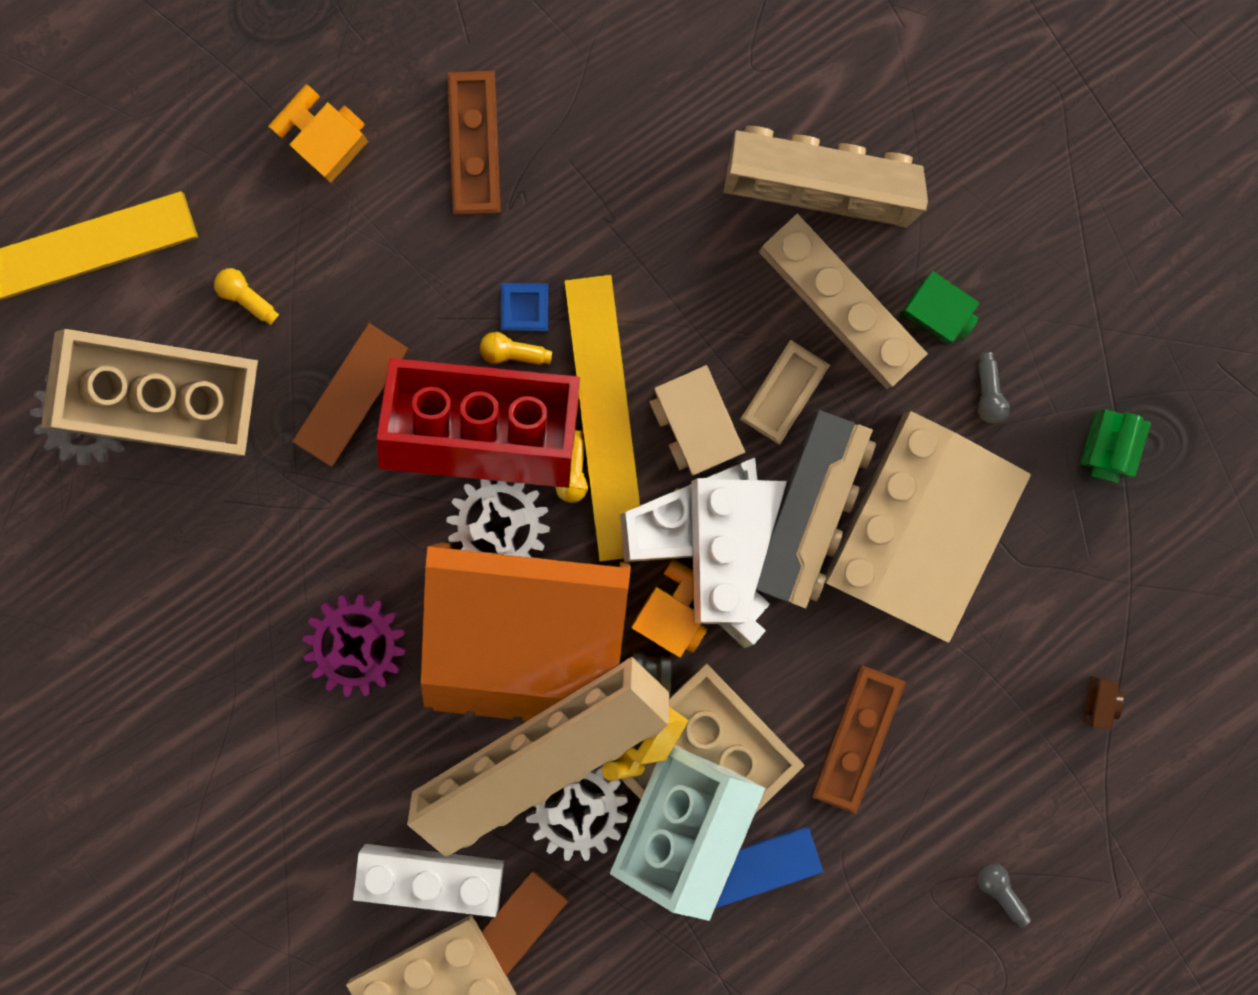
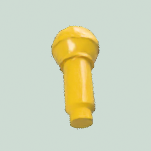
[214,268,279,326]
[480,331,552,365]
[555,430,588,503]

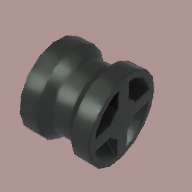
[633,650,671,698]

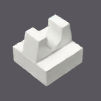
[719,591,770,648]

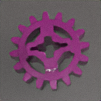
[302,594,407,697]

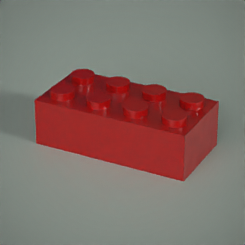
[377,358,580,488]

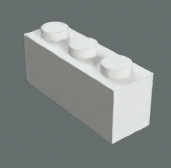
[353,844,504,917]

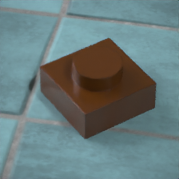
[1083,676,1124,730]

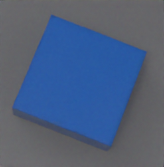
[501,283,549,332]

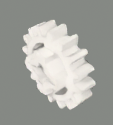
[447,479,550,558]
[526,764,628,861]

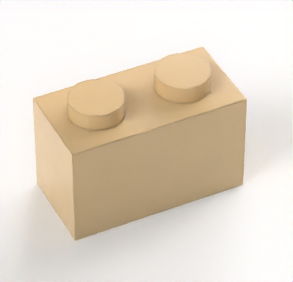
[649,365,745,476]

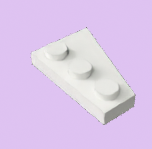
[620,458,757,562]
[691,478,787,624]

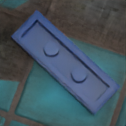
[689,825,823,917]

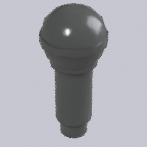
[977,352,1010,425]
[977,863,1031,928]

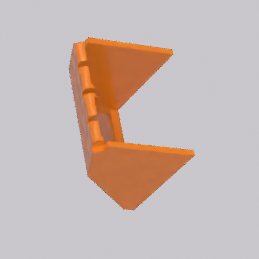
[421,542,631,721]

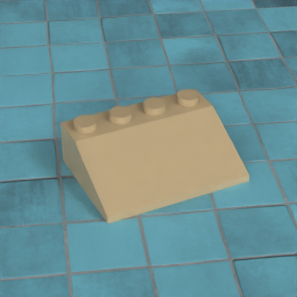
[723,126,928,228]
[825,411,1031,643]

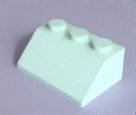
[610,746,766,921]

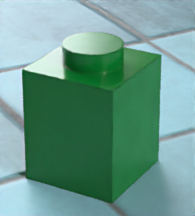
[900,271,980,345]

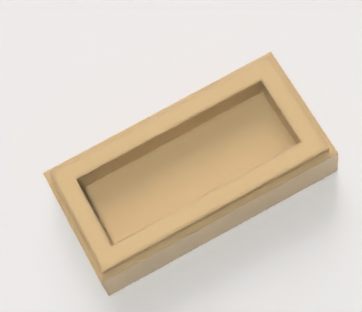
[740,340,830,445]

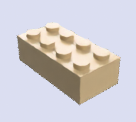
[41,329,258,456]

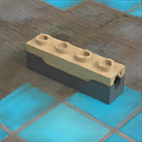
[756,410,876,608]

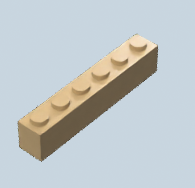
[407,657,669,857]

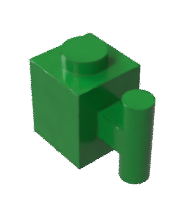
[1080,409,1151,484]

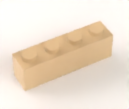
[759,213,928,389]

